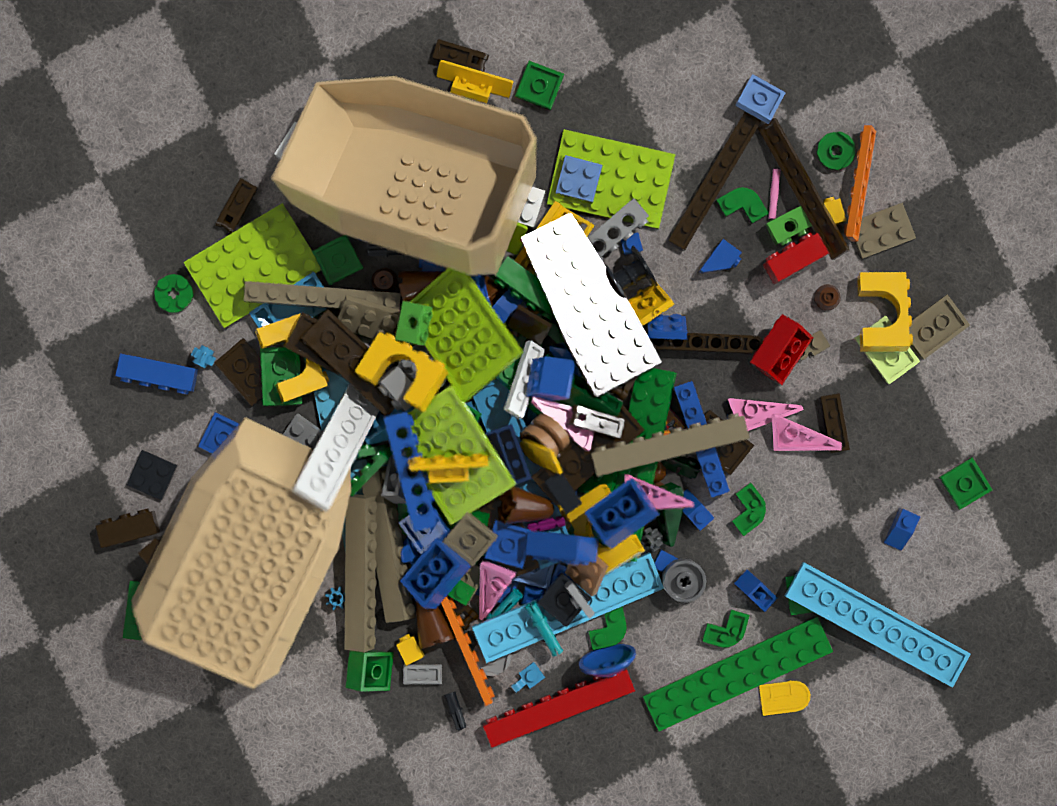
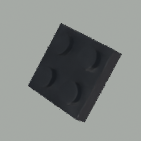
[127,450,178,500]
[537,572,591,628]

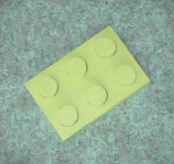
[854,315,920,384]

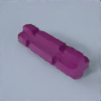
[527,516,566,531]

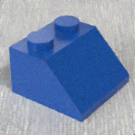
[526,356,575,401]

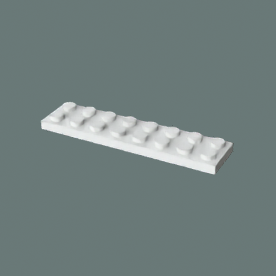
[292,384,379,511]

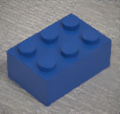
[585,478,659,548]
[526,531,599,565]
[400,538,471,609]

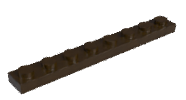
[668,111,762,251]
[758,118,850,260]

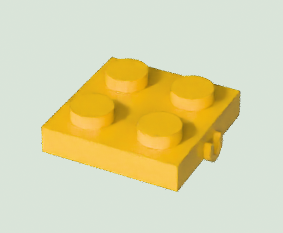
[628,283,674,326]

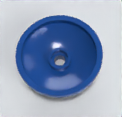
[579,644,636,677]

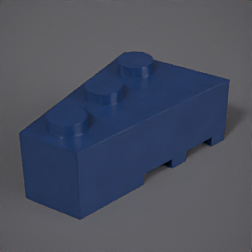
[485,424,532,484]

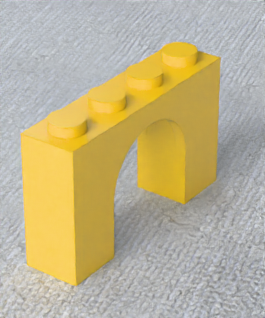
[857,272,913,352]
[255,314,329,403]
[355,332,448,413]
[564,484,645,575]

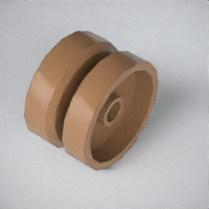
[520,413,570,457]

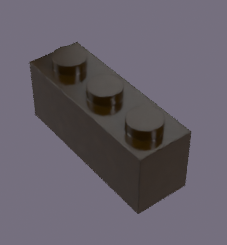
[96,508,160,548]

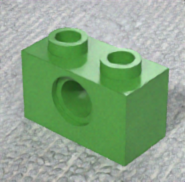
[765,206,812,246]
[395,301,432,345]

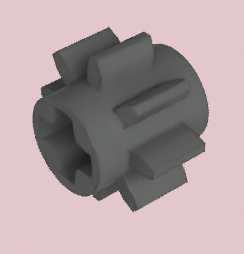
[641,527,664,552]

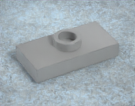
[564,581,595,619]
[403,664,442,684]

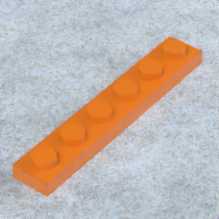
[844,125,876,242]
[441,595,495,706]

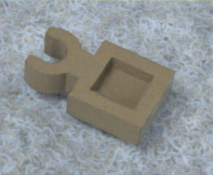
[800,330,830,360]

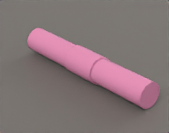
[768,169,781,219]

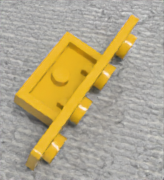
[437,60,513,103]
[408,453,489,483]

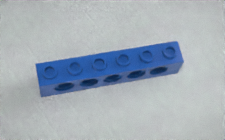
[674,381,730,498]
[384,411,439,532]

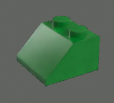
[346,650,394,691]

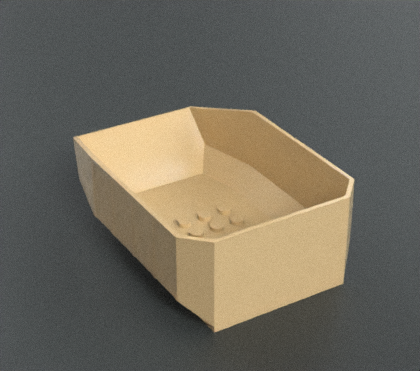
[272,76,536,275]
[132,418,351,689]

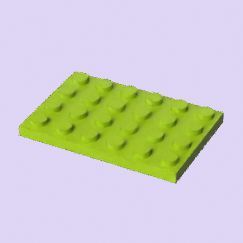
[547,129,676,229]
[183,203,321,328]
[410,268,523,402]
[396,384,516,525]

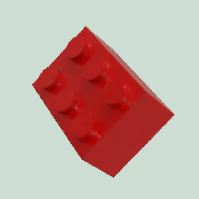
[763,233,829,284]
[750,314,814,385]

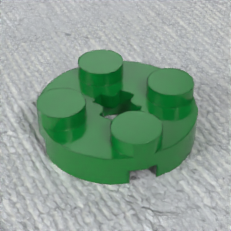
[816,132,855,171]
[155,274,194,313]

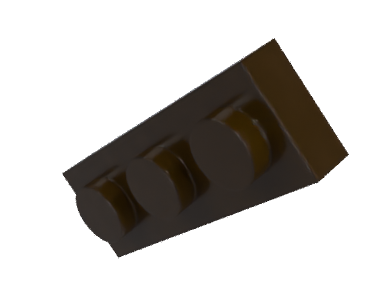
[820,393,850,453]

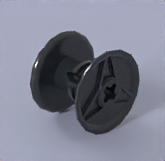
[604,246,658,301]

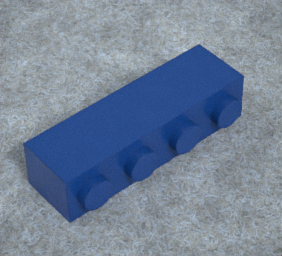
[116,353,198,394]

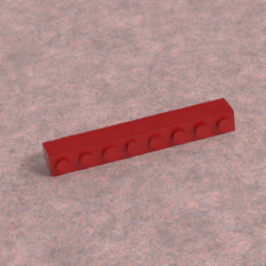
[483,669,635,748]

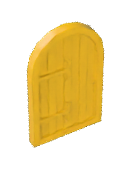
[520,439,562,474]
[759,680,811,716]

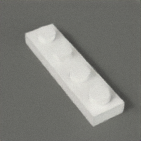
[504,341,545,419]

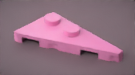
[531,397,594,451]
[727,398,804,431]
[772,414,842,451]
[625,474,693,510]
[479,560,516,620]

